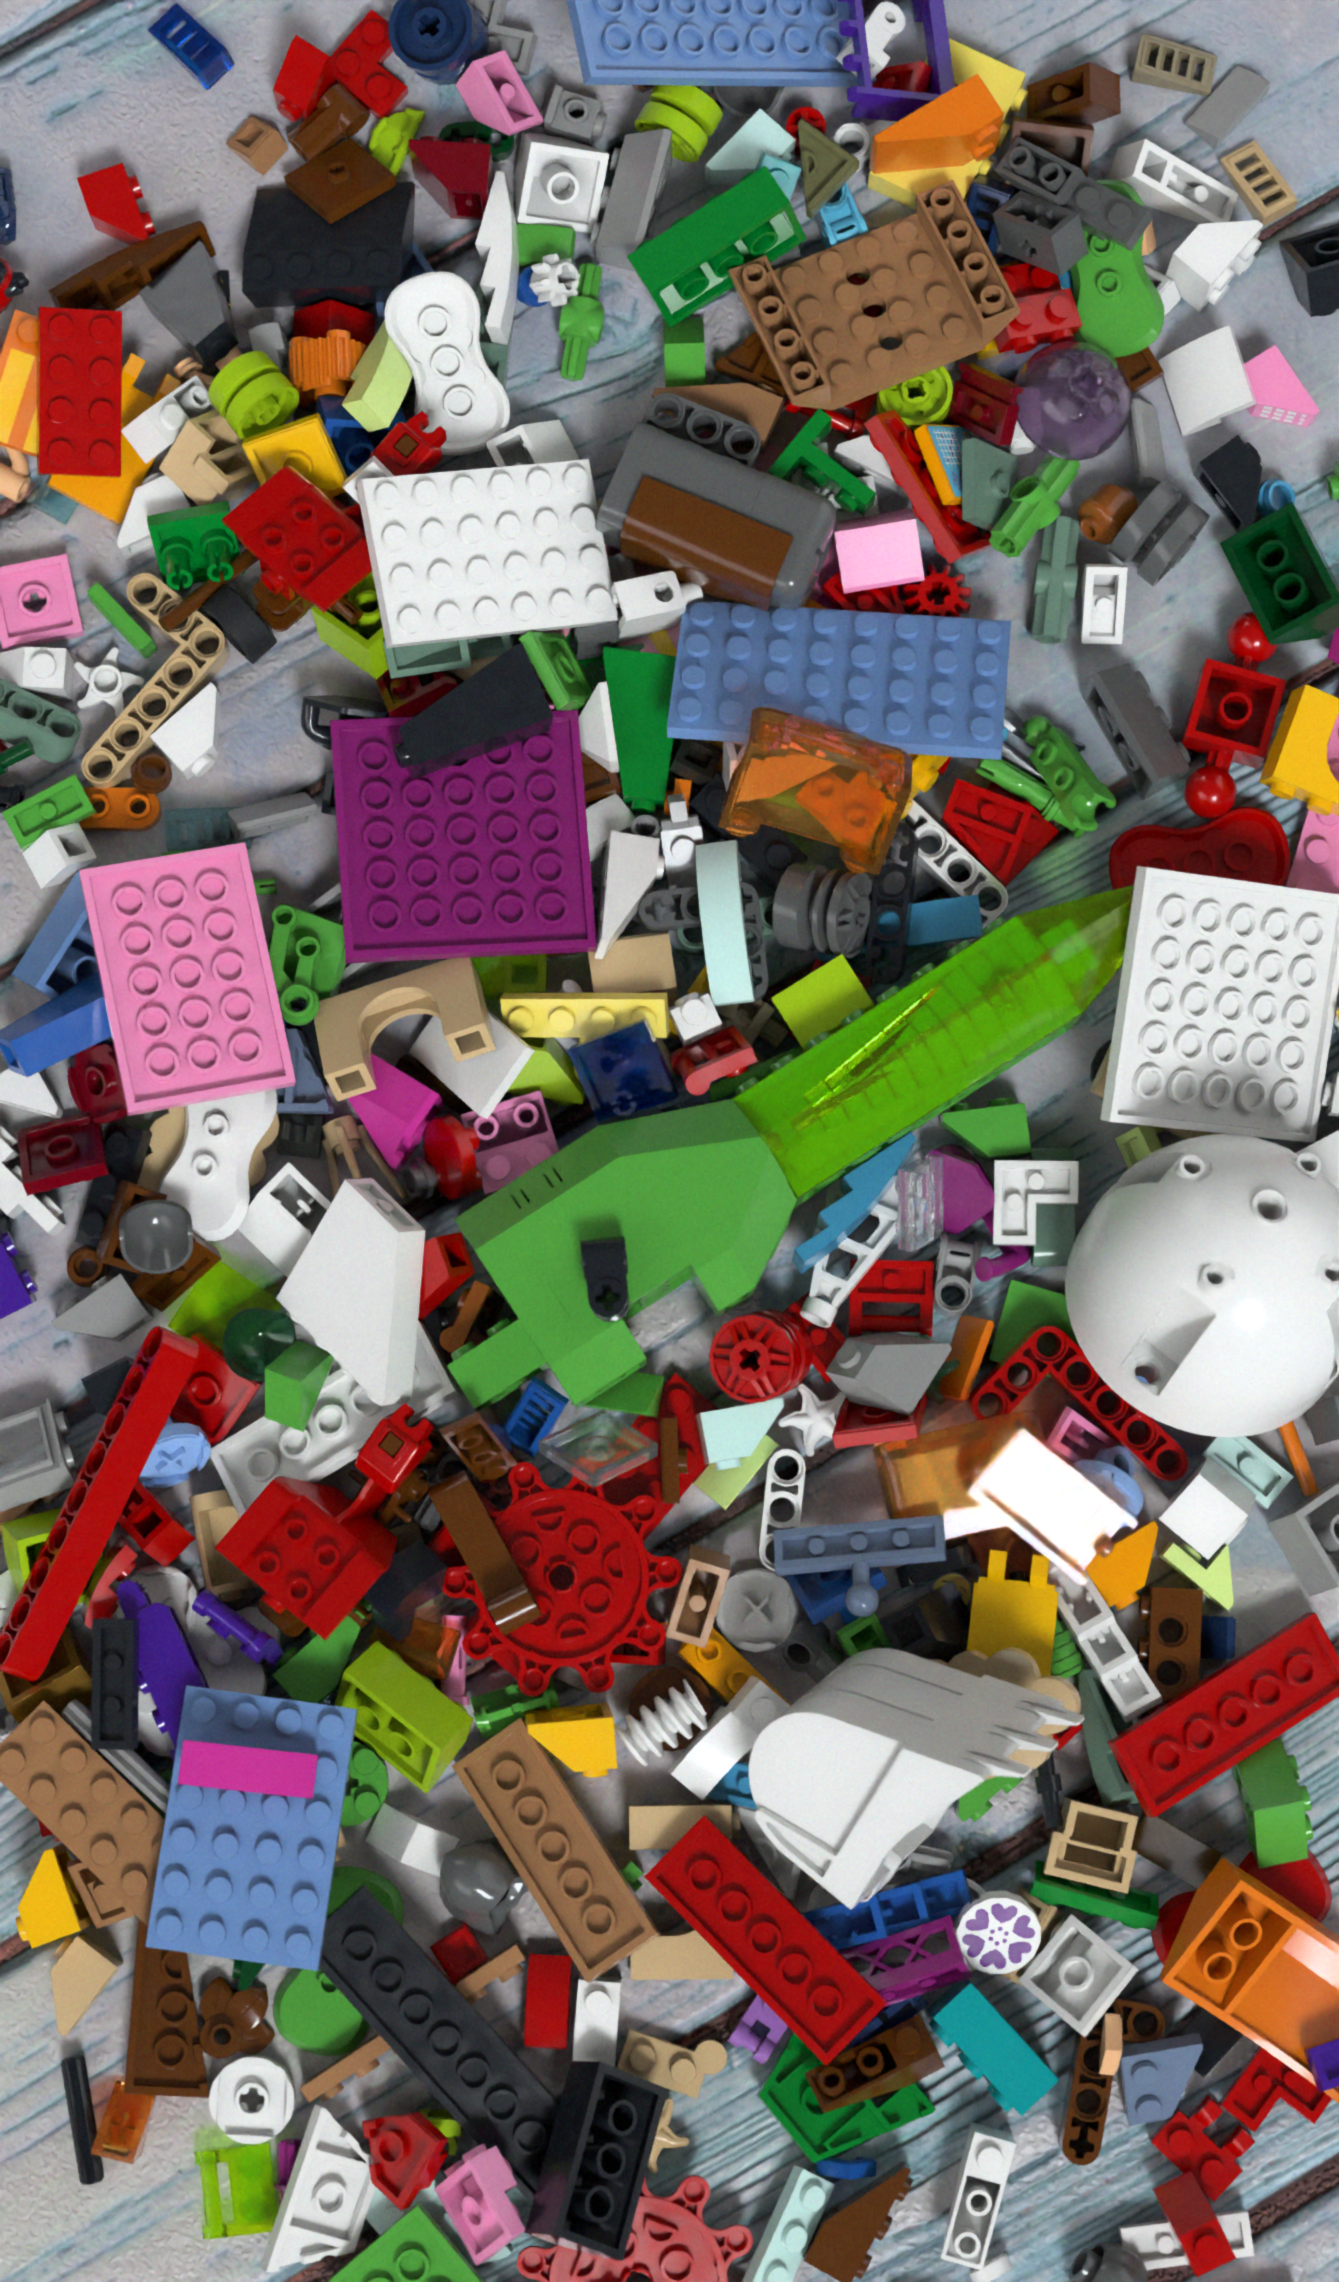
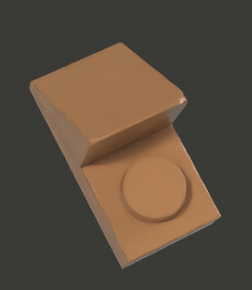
[67,1858,135,1929]

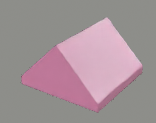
[834,508,925,593]

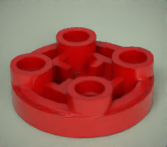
[424,1115,482,1199]

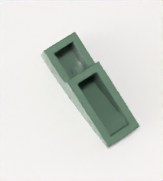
[383,634,514,679]
[1079,1669,1139,1808]

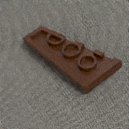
[124,1918,209,2098]

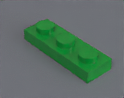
[1030,1860,1159,1931]

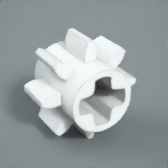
[529,253,580,307]

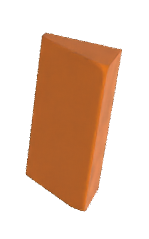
[935,1315,995,1403]

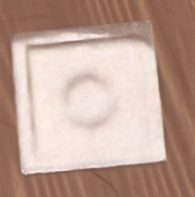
[539,1410,658,1488]

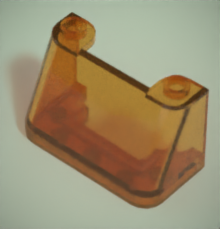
[718,707,912,876]
[873,1409,1060,1541]

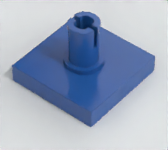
[784,1567,888,1625]

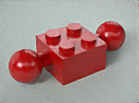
[1180,611,1287,818]

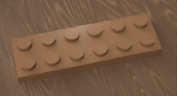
[0,1700,165,1927]
[452,1718,661,1982]

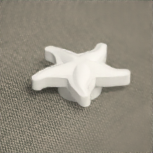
[74,647,145,717]
[778,1384,845,1457]

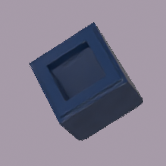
[1200,1616,1236,1660]

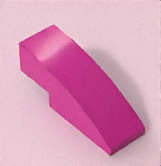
[178,1740,319,1799]

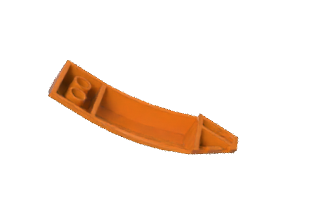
[1159,1857,1339,2103]

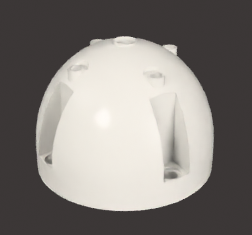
[1065,1134,1339,1437]

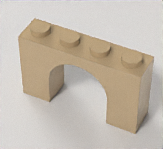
[314,957,496,1102]
[629,1803,740,1980]

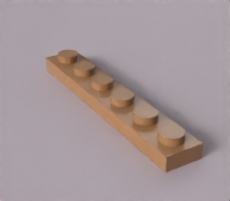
[300,1940,527,2103]

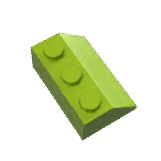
[334,1641,474,1794]

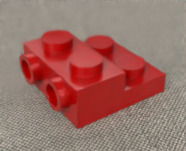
[994,263,1082,354]

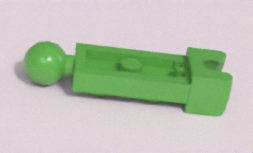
[1024,715,1116,831]

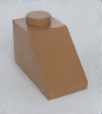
[665,1544,731,1648]

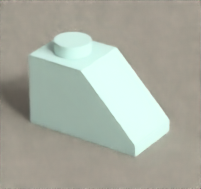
[705,108,795,185]
[695,1398,784,1471]

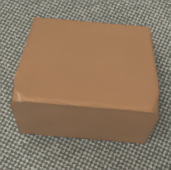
[226,115,288,175]

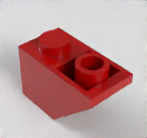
[77,163,156,246]

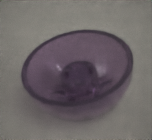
[1014,341,1131,460]

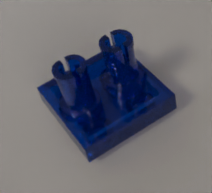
[567,1018,679,1126]

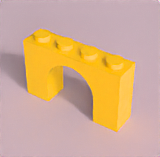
[1259,684,1339,816]

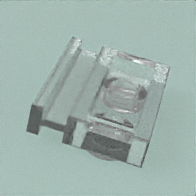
[895,1154,943,1252]

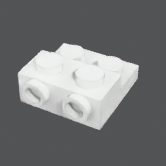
[1018,1914,1139,2037]

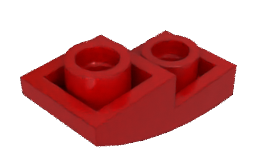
[81,1536,138,1629]
[524,1954,573,2049]

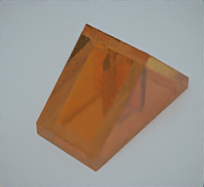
[91,2080,157,2164]

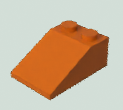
[869,73,1004,174]

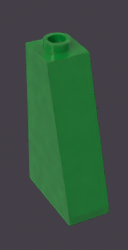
[603,647,676,814]

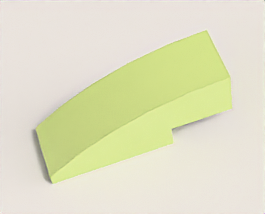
[341,320,413,432]

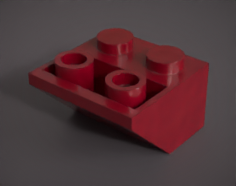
[409,136,494,220]

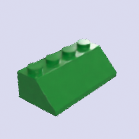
[627,166,807,328]

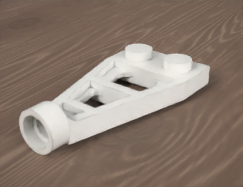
[800,1177,920,1328]

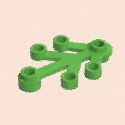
[268,905,322,1026]

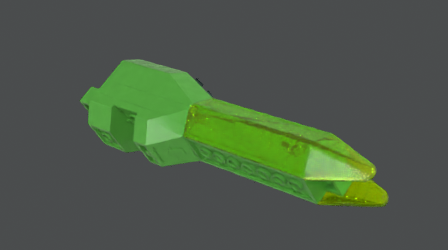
[447,885,1134,1412]

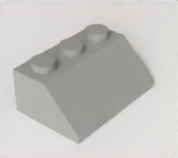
[590,129,672,271]

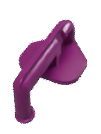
[924,1144,1031,1282]

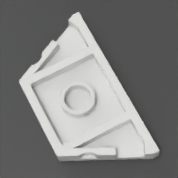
[260,2104,376,2273]

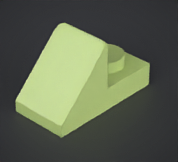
[1158,1542,1234,1610]

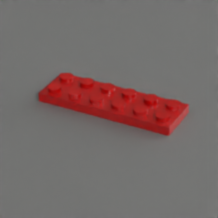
[1107,1612,1339,1818]
[644,1815,889,2066]

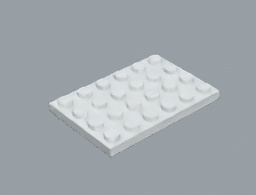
[356,459,618,648]

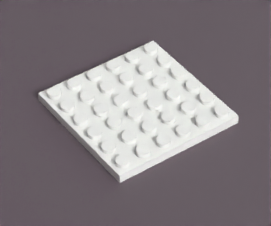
[1100,866,1339,1143]

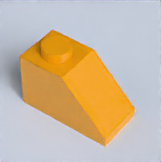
[1081,1521,1159,1611]

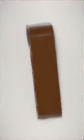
[427,1469,543,1636]
[1058,1996,1165,2165]

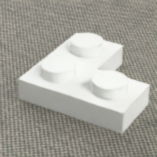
[993,1160,1079,1246]

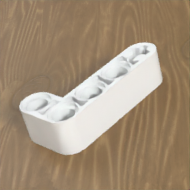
[891,799,1008,950]

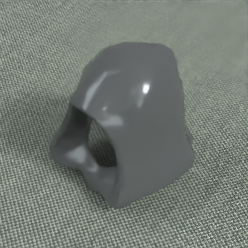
[440,1837,529,1936]

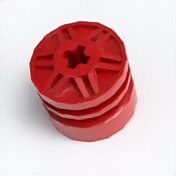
[709,1309,813,1403]

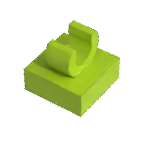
[420,2109,463,2155]

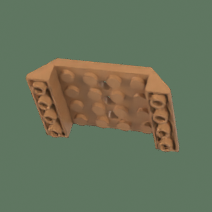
[728,180,1020,411]

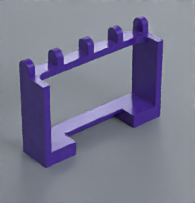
[837,0,955,122]

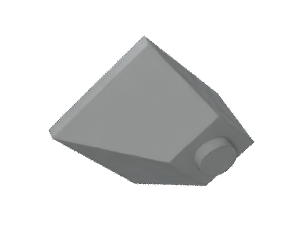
[825,1332,953,1415]

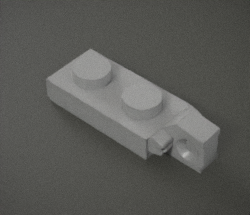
[659,793,704,909]

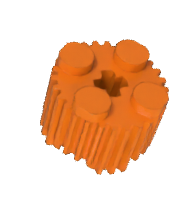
[288,329,368,409]

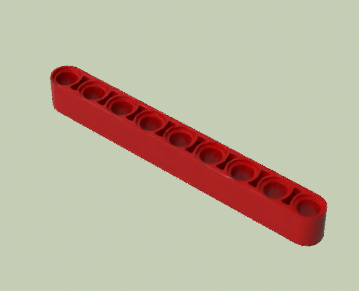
[0,1326,199,1682]

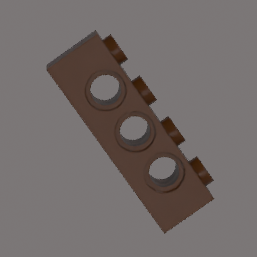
[1137,1587,1203,1720]

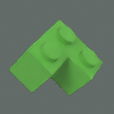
[1233,1739,1313,1869]

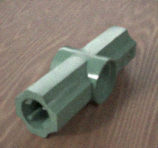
[1031,516,1080,645]

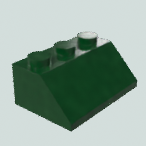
[1220,502,1339,645]

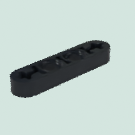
[865,822,919,985]

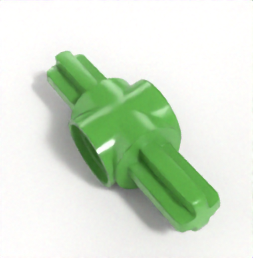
[558,263,605,382]

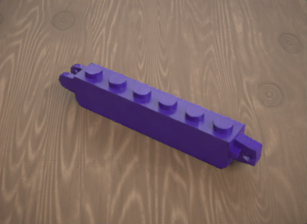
[116,1580,211,1762]

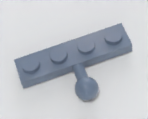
[774,1515,947,1617]

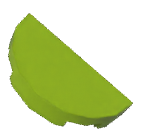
[369,108,426,182]

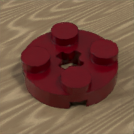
[67,1040,127,1124]

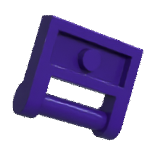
[192,1589,284,1667]

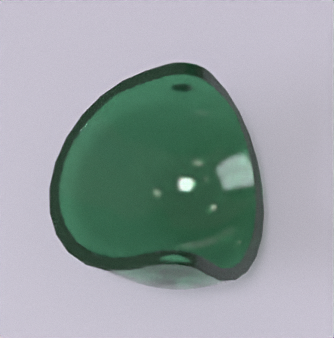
[222,1308,296,1382]

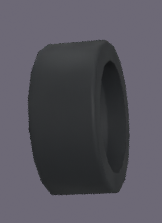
[202,585,277,664]

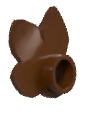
[199,1977,275,2059]

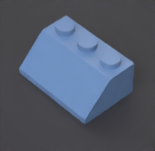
[11,871,98,1000]

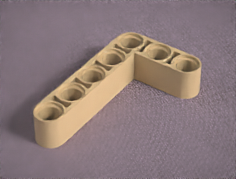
[81,573,230,789]

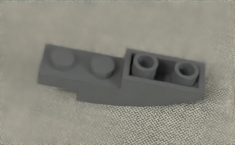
[995,136,1154,251]

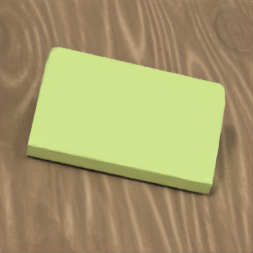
[693,1434,779,1510]

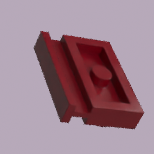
[947,362,1024,446]

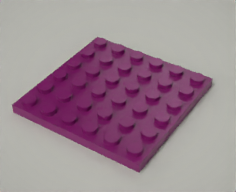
[330,710,597,964]

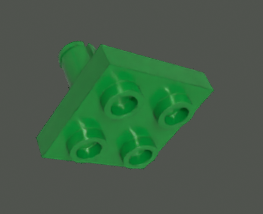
[147,501,245,590]

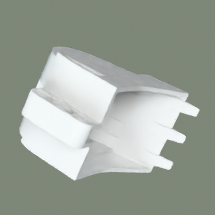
[749,1648,1084,1910]

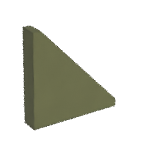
[798,118,860,219]

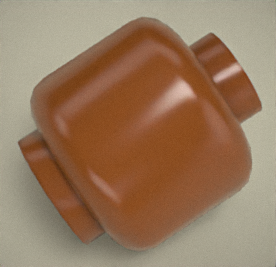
[1077,483,1138,545]

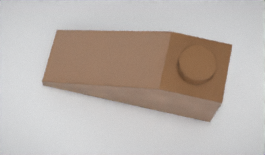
[652,383,783,454]

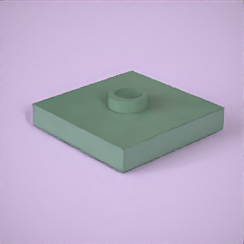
[962,438,1018,532]

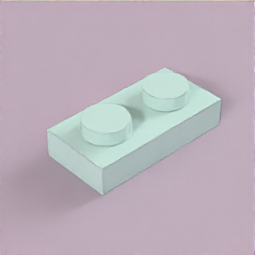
[1200,1436,1294,1509]

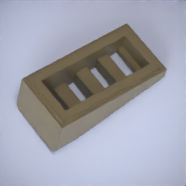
[1131,34,1217,97]

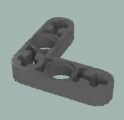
[639,882,769,1003]

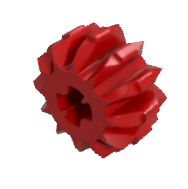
[903,563,971,618]

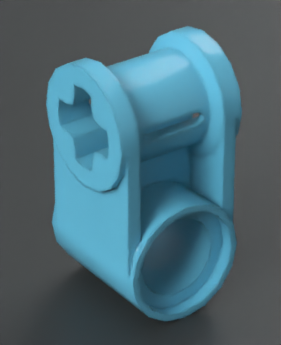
[815,183,869,249]

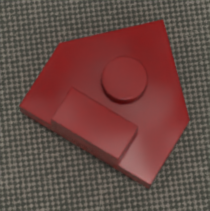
[362,2111,448,2210]

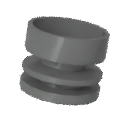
[772,862,873,958]

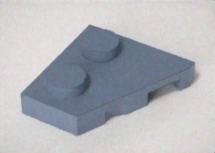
[276,1029,334,1114]
[1119,2033,1203,2126]

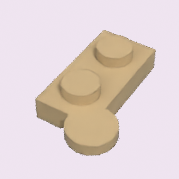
[617,2028,727,2099]

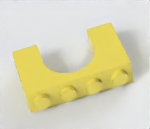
[867,38,1028,210]

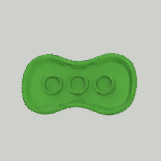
[1070,179,1164,358]
[273,1866,404,2056]

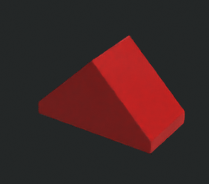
[293,299,375,346]

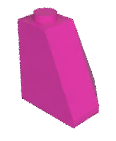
[348,1053,445,1174]

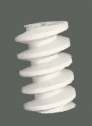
[614,1679,707,1767]

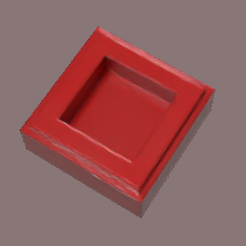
[429,1923,489,1983]

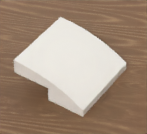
[1158,325,1257,437]

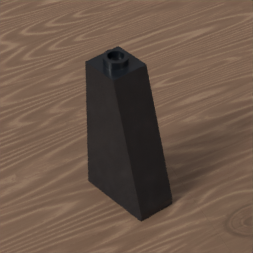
[393,643,553,779]

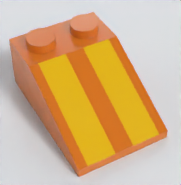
[0,309,38,457]

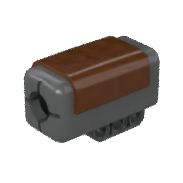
[596,393,837,612]

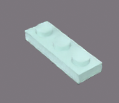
[742,2165,835,2282]

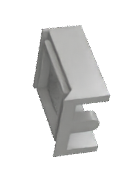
[0,1398,79,1512]

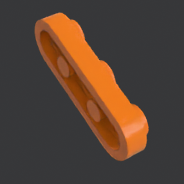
[78,787,162,831]

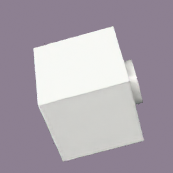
[1159,1456,1257,1560]

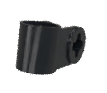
[581,1236,629,1322]

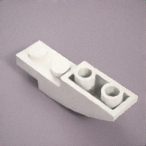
[0,1124,66,1237]

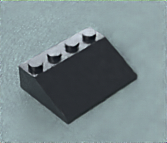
[242,181,415,308]

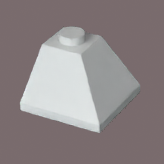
[515,131,609,234]

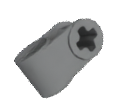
[933,1234,983,1317]

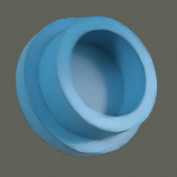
[1257,478,1295,517]

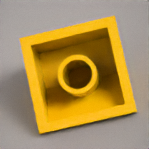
[524,1702,617,1777]
[15,1844,94,1949]

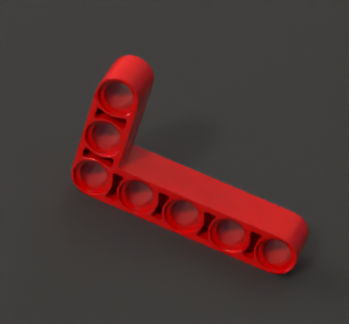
[967,1325,1189,1481]

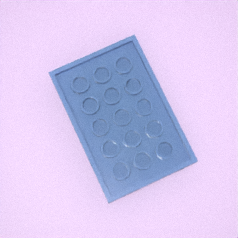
[145,1685,358,1971]

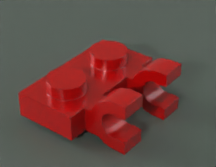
[1149,2094,1255,2202]

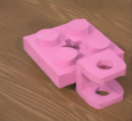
[0,554,84,652]

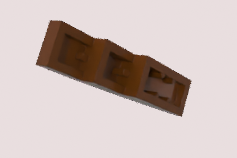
[48,220,216,311]

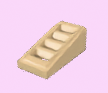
[1219,140,1298,228]

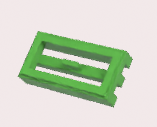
[87,582,158,659]

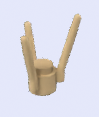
[321,1115,407,1199]

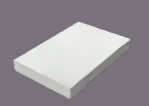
[409,1009,535,1119]

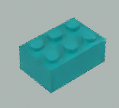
[927,1979,1060,2116]

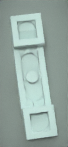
[696,840,755,1007]

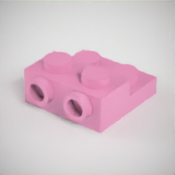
[434,2143,526,2266]

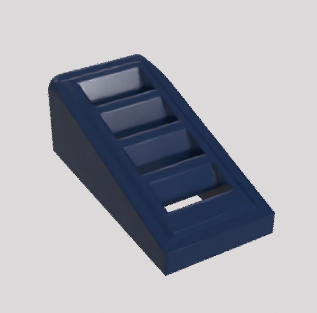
[966,176,1017,258]

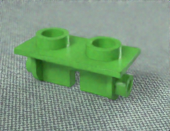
[470,1676,561,1739]

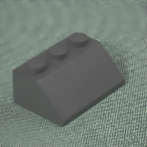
[1082,663,1191,801]

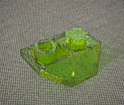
[471,954,548,1000]

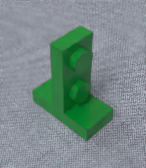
[768,409,876,517]

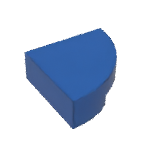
[816,2156,877,2180]

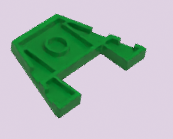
[756,2032,936,2163]

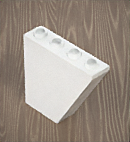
[276,1178,425,1406]

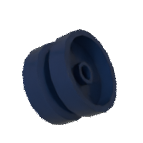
[388,0,489,85]

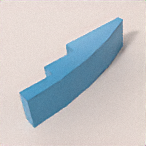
[817,895,983,963]
[792,1132,916,1274]

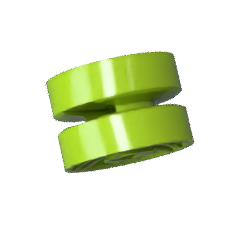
[634,85,723,163]
[208,351,299,440]
[876,366,953,434]

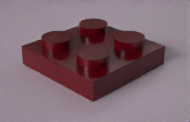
[17,1112,109,1196]

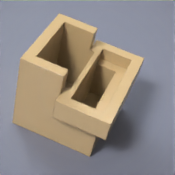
[159,409,258,506]
[1043,1797,1138,1894]

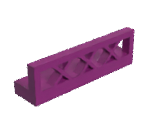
[840,1915,973,2007]

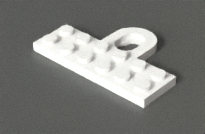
[210,1313,460,1517]

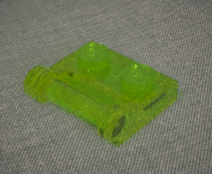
[194,2141,278,2239]

